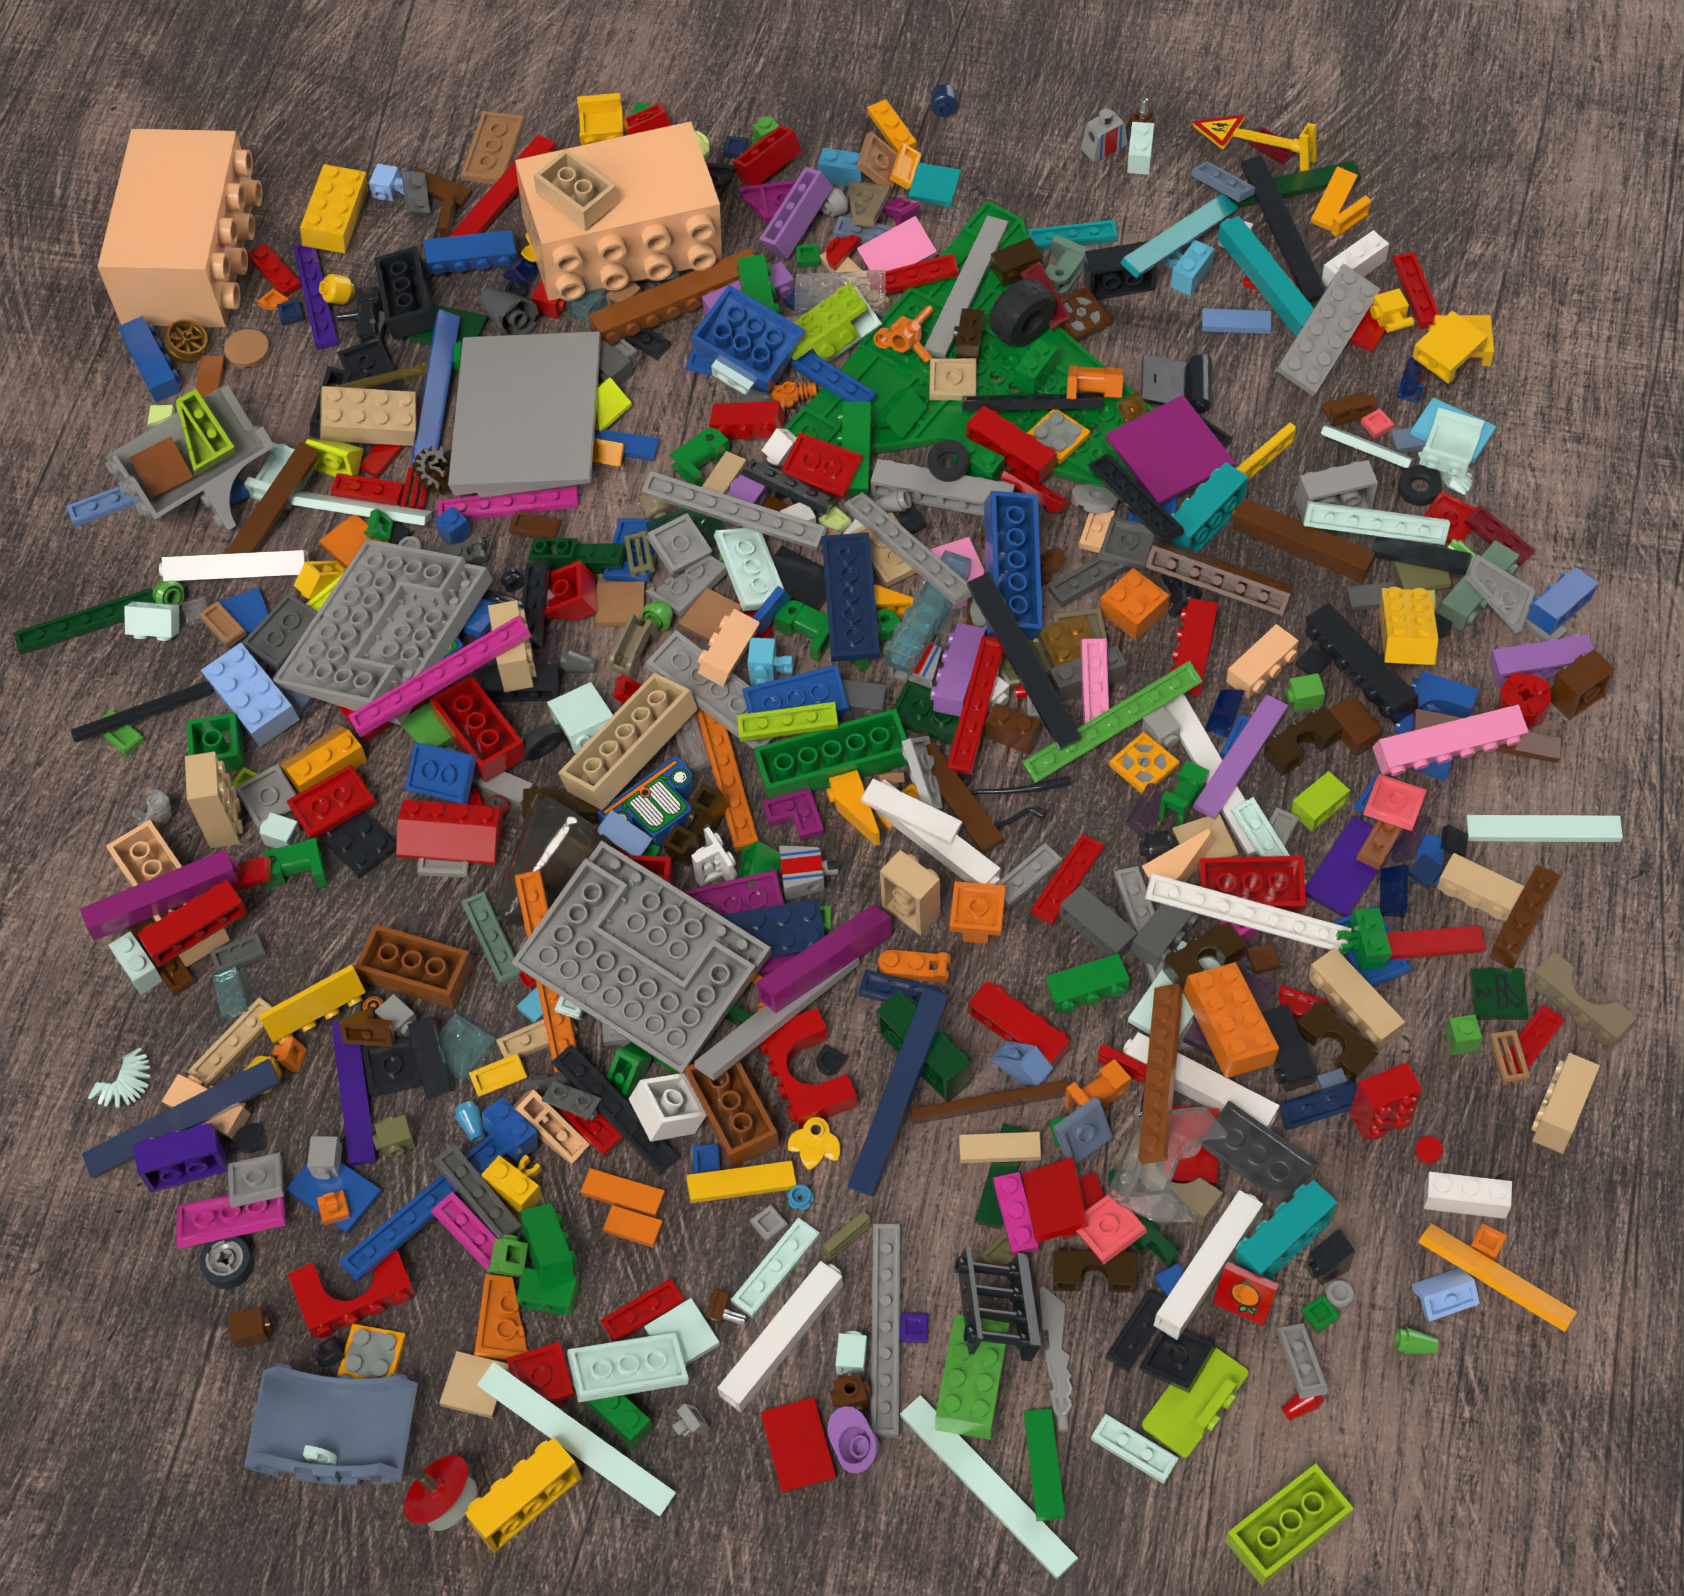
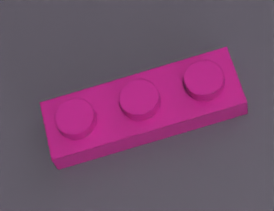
[993,1172,1039,1256]
[431,1192,497,1271]

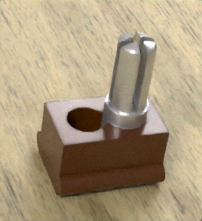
[1127,97,1154,128]
[705,1289,746,1325]

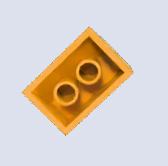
[279,726,367,793]

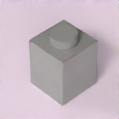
[1142,706,1181,749]
[374,994,417,1039]
[307,1137,342,1179]

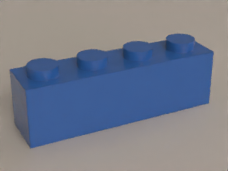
[423,230,516,275]
[117,316,181,403]

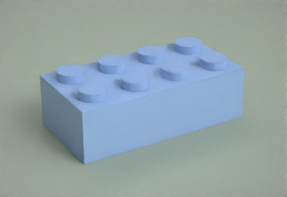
[201,643,300,747]

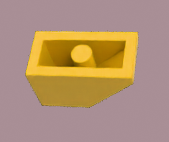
[294,560,346,599]

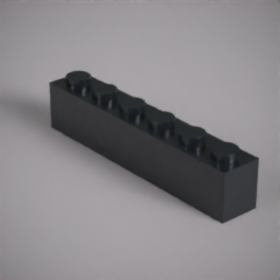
[1305,603,1419,725]

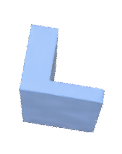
[1411,1268,1480,1322]

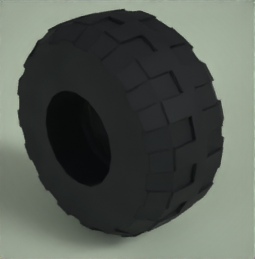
[989,279,1055,347]

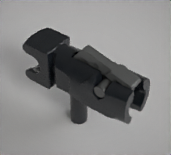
[337,286,385,344]

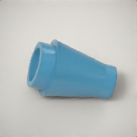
[454,1101,485,1142]

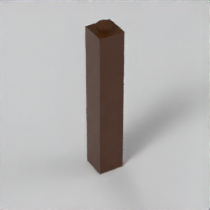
[1230,498,1375,584]

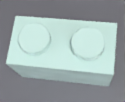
[1127,122,1154,175]
[125,602,179,641]
[108,932,162,995]

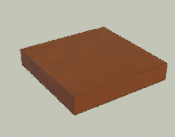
[129,437,194,500]

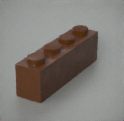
[1489,864,1561,968]

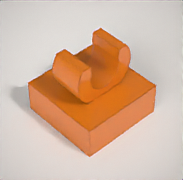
[272,1037,307,1072]
[317,1190,351,1226]

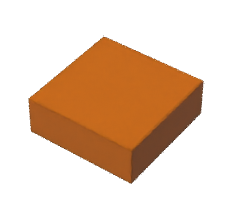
[1470,1223,1507,1261]

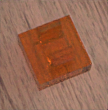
[1117,392,1147,424]

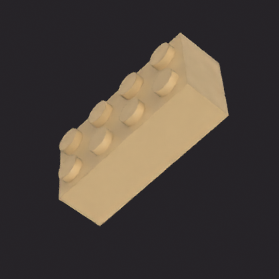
[320,386,416,446]
[185,752,243,848]

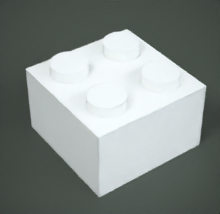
[629,1073,706,1142]

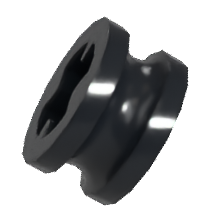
[500,569,524,593]

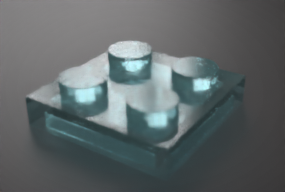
[439,1013,497,1083]

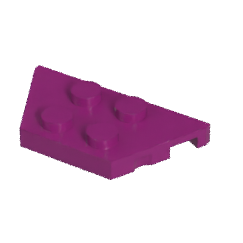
[739,180,797,224]

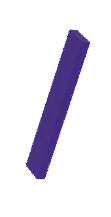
[293,243,339,350]
[331,1020,377,1167]

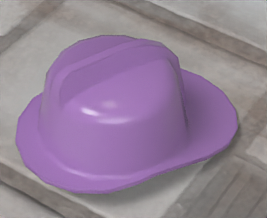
[827,1406,879,1474]

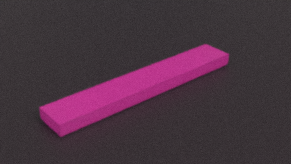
[437,485,579,521]

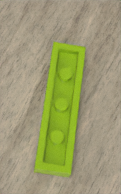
[737,702,839,742]

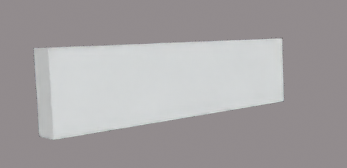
[861,779,962,845]

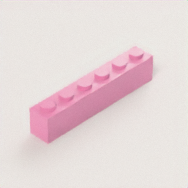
[1372,704,1529,776]

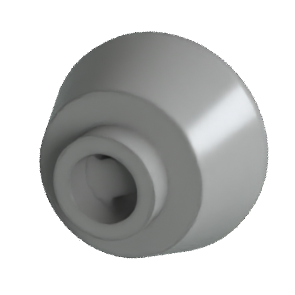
[820,188,849,217]

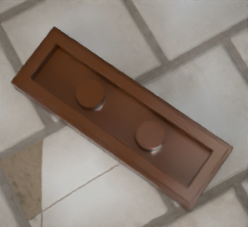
[413,168,473,209]

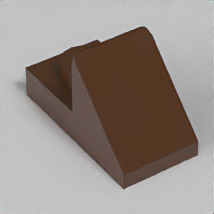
[339,1007,396,1047]

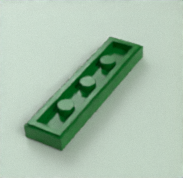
[1024,1409,1065,1522]

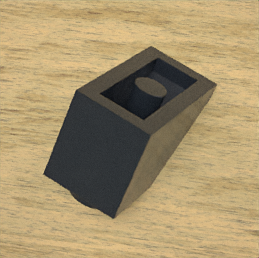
[1306,1228,1355,1285]

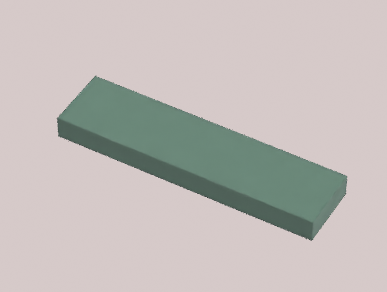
[461,891,520,986]

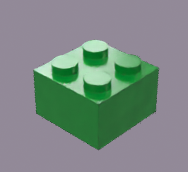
[186,712,245,772]

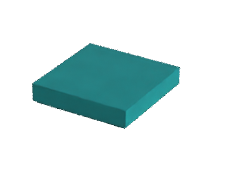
[908,163,961,208]

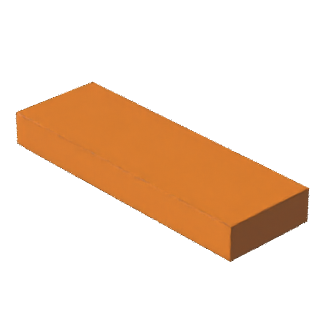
[580,1168,665,1218]

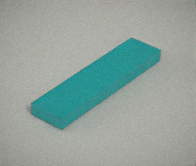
[1027,220,1118,251]

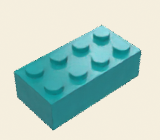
[1170,462,1249,552]
[1233,1180,1338,1280]

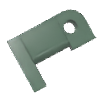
[1045,235,1089,296]

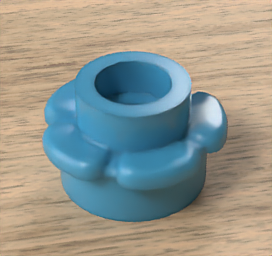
[787,1185,814,1210]

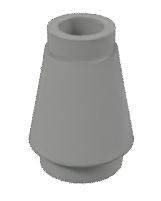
[875,489,912,513]

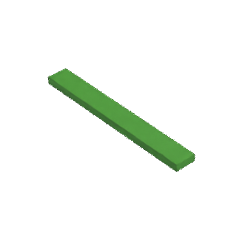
[1022,661,1203,783]

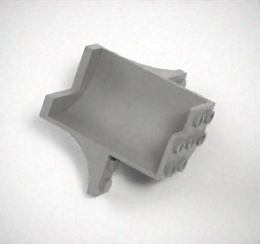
[105,385,275,530]

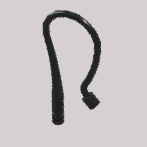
[970,776,1071,829]

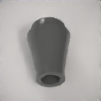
[559,649,596,673]

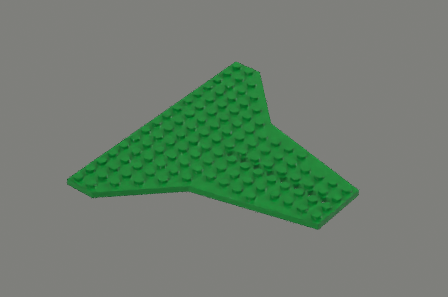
[784,200,1154,489]

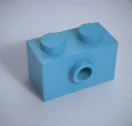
[818,148,865,186]

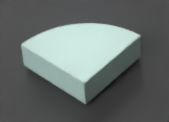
[303,1445,337,1466]

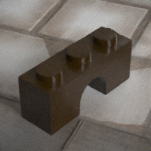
[1263,706,1343,776]
[662,783,728,867]
[1162,922,1247,990]
[1296,1000,1379,1082]
[1053,1247,1136,1293]

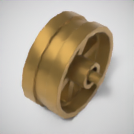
[164,320,208,363]

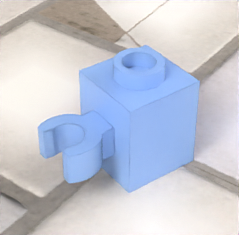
[369,163,404,201]

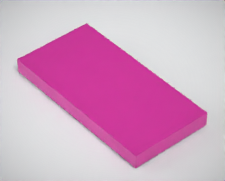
[176,1190,285,1249]

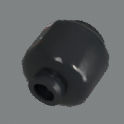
[1139,831,1176,863]

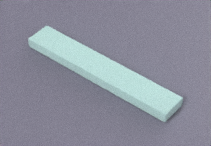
[291,491,432,525]
[1303,501,1450,545]
[1465,815,1623,842]

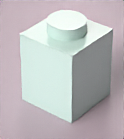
[259,812,302,848]
[836,1331,867,1377]

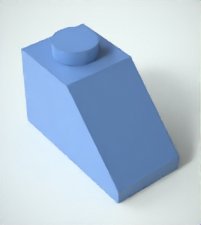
[990,1041,1053,1086]

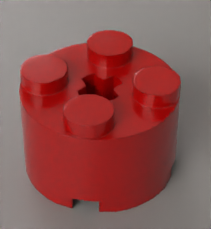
[1497,672,1551,730]

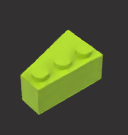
[176,389,235,477]

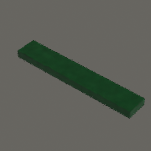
[1228,161,1361,208]
[13,588,156,655]

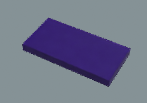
[1305,816,1398,917]

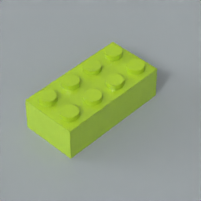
[1225,1463,1354,1587]

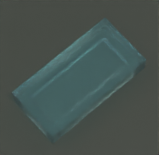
[212,967,249,1021]

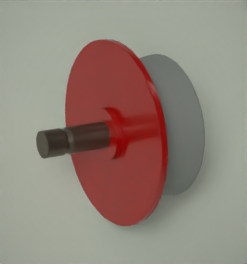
[404,1455,477,1531]

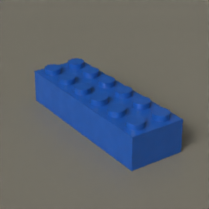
[984,491,1043,639]

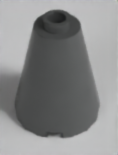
[480,287,538,336]

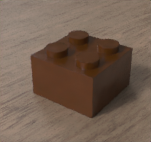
[1551,649,1615,721]

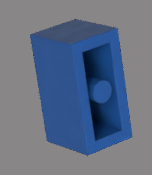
[482,1097,538,1163]

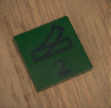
[1469,968,1529,1020]

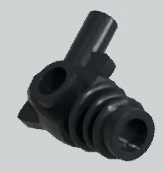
[1161,573,1203,618]

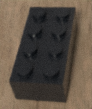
[374,246,435,340]

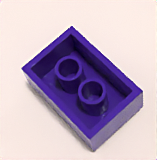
[133,1123,228,1193]

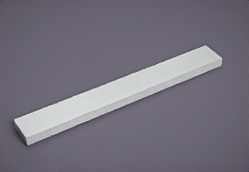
[1163,694,1257,857]
[1144,874,1351,954]

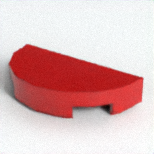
[826,235,861,271]
[1278,984,1329,1019]

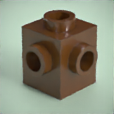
[830,1373,872,1412]

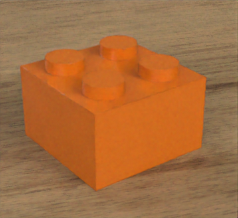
[1100,568,1170,640]

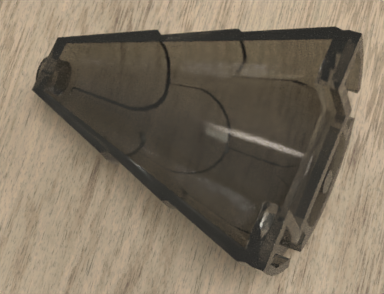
[495,794,618,928]

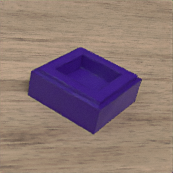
[900,1313,928,1343]

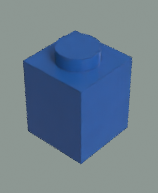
[434,506,472,545]

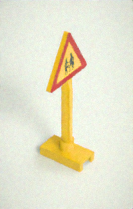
[1192,115,1317,172]

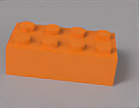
[1183,962,1279,1079]

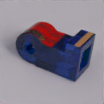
[1397,357,1427,404]

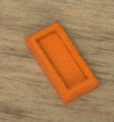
[603,1205,663,1248]

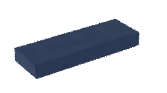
[858,970,940,1006]
[1277,1080,1356,1131]

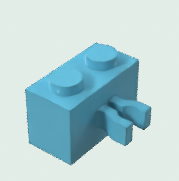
[1164,240,1214,296]
[748,638,793,686]

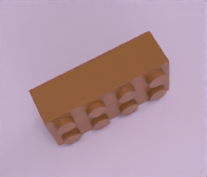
[354,924,474,1009]
[684,1061,779,1168]

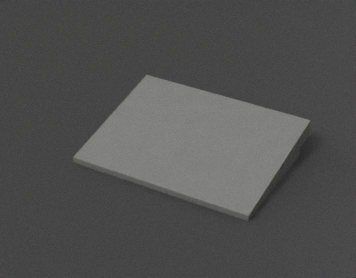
[448,331,601,498]
[272,539,493,725]
[511,841,772,1074]

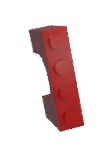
[758,1008,858,1129]
[287,1249,416,1339]

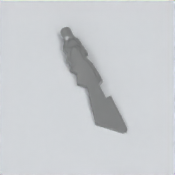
[1039,1287,1073,1433]

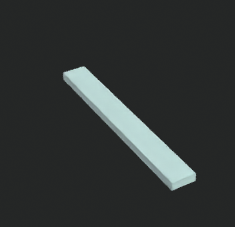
[477,1362,676,1517]
[900,1395,1078,1580]

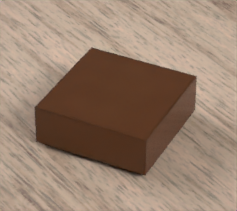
[1246,943,1280,975]

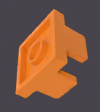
[950,881,1006,944]

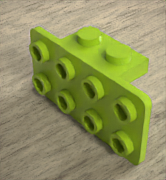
[791,283,868,361]
[1142,1348,1248,1458]

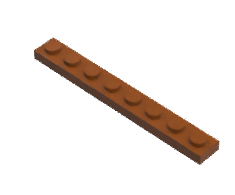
[1138,983,1183,1164]

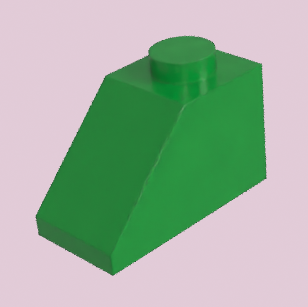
[606,1042,653,1101]

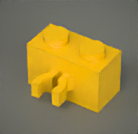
[481,1155,543,1213]

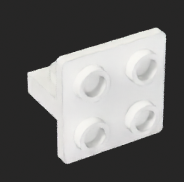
[691,827,738,887]

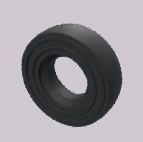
[927,440,970,482]
[1398,465,1442,506]
[522,723,563,761]

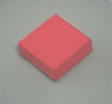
[1360,409,1394,439]

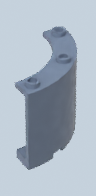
[244,1364,418,1486]

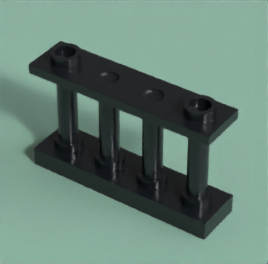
[955,1246,1041,1362]

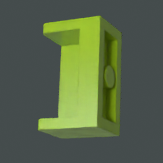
[1291,771,1350,832]

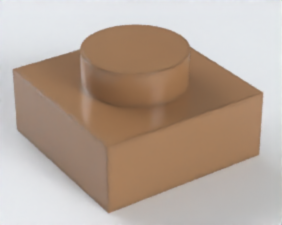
[878,771,905,788]

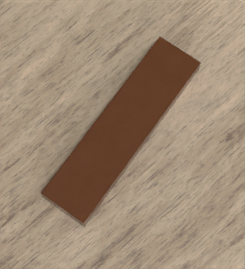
[127,918,196,997]

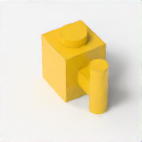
[1370,288,1414,333]

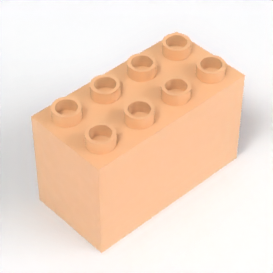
[515,122,722,301]
[98,129,262,328]

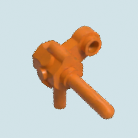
[873,305,933,363]

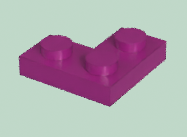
[762,788,824,841]

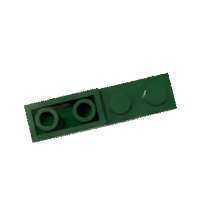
[528,538,626,574]
[1108,1169,1179,1268]

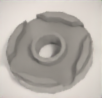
[1071,484,1118,513]

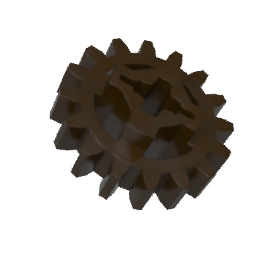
[412,446,452,495]

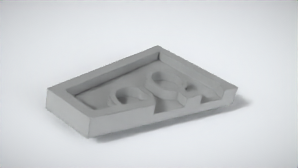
[645,555,728,618]
[1465,555,1536,633]
[901,736,943,810]

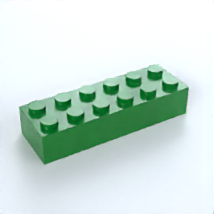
[753,708,909,800]

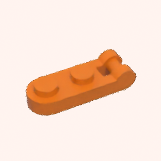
[878,950,951,982]

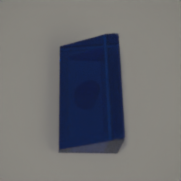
[503,255,539,286]
[1205,689,1245,738]
[1379,865,1408,918]

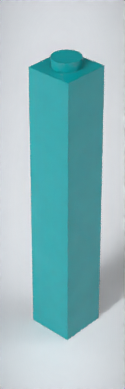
[1217,215,1314,336]

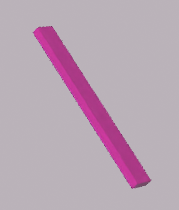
[348,615,532,737]

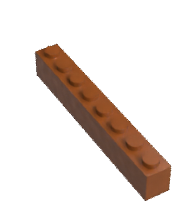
[589,248,755,344]

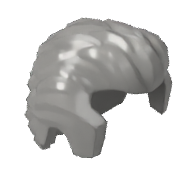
[132,789,171,828]

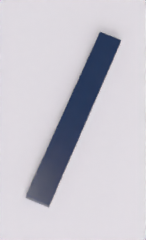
[847,987,951,1197]
[82,1059,281,1178]

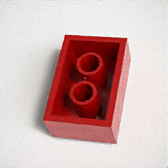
[1349,1062,1423,1141]

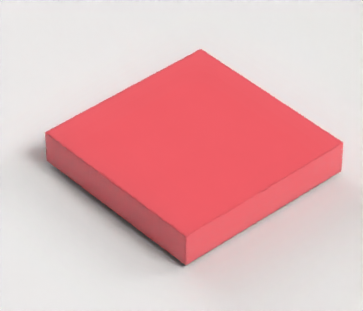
[1363,774,1427,831]
[1076,1190,1147,1264]

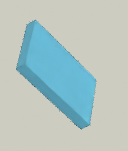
[1410,398,1496,464]

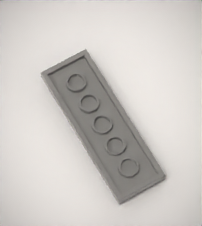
[1275,263,1381,396]
[645,630,775,749]

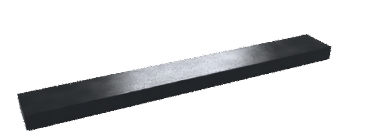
[1241,156,1326,303]
[966,572,1082,751]

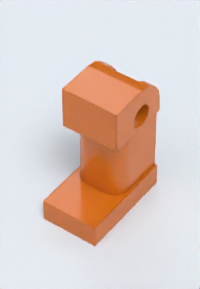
[1067,365,1123,399]
[1065,1059,1131,1110]

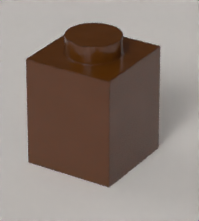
[228,1307,272,1349]

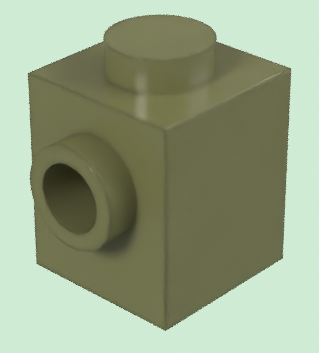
[372,1115,416,1158]

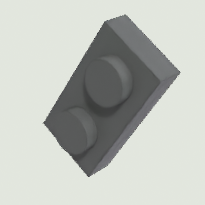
[401,171,430,217]

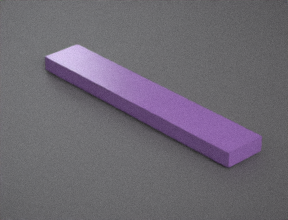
[1193,694,1288,820]

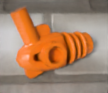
[771,382,817,412]

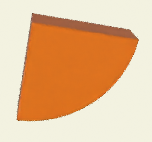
[257,288,289,310]

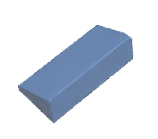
[596,810,653,856]

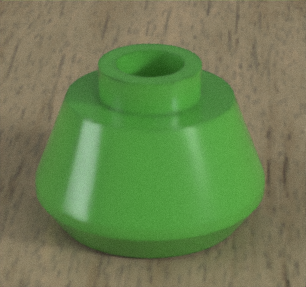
[153,580,184,606]
[642,600,673,632]

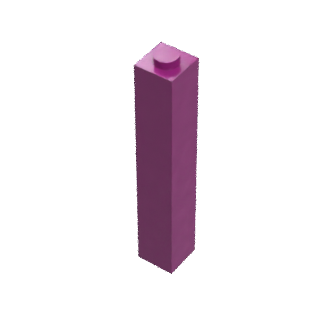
[80,849,240,941]
[757,904,892,1013]

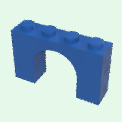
[1394,671,1479,782]

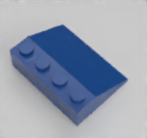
[691,285,805,393]

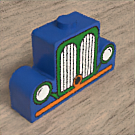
[597,756,694,846]

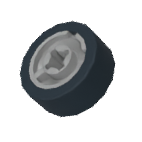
[199,1236,254,1289]

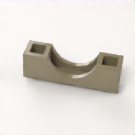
[1530,951,1637,1049]
[1113,1133,1223,1227]

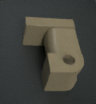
[608,612,661,680]

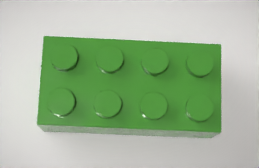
[935,1314,1009,1440]

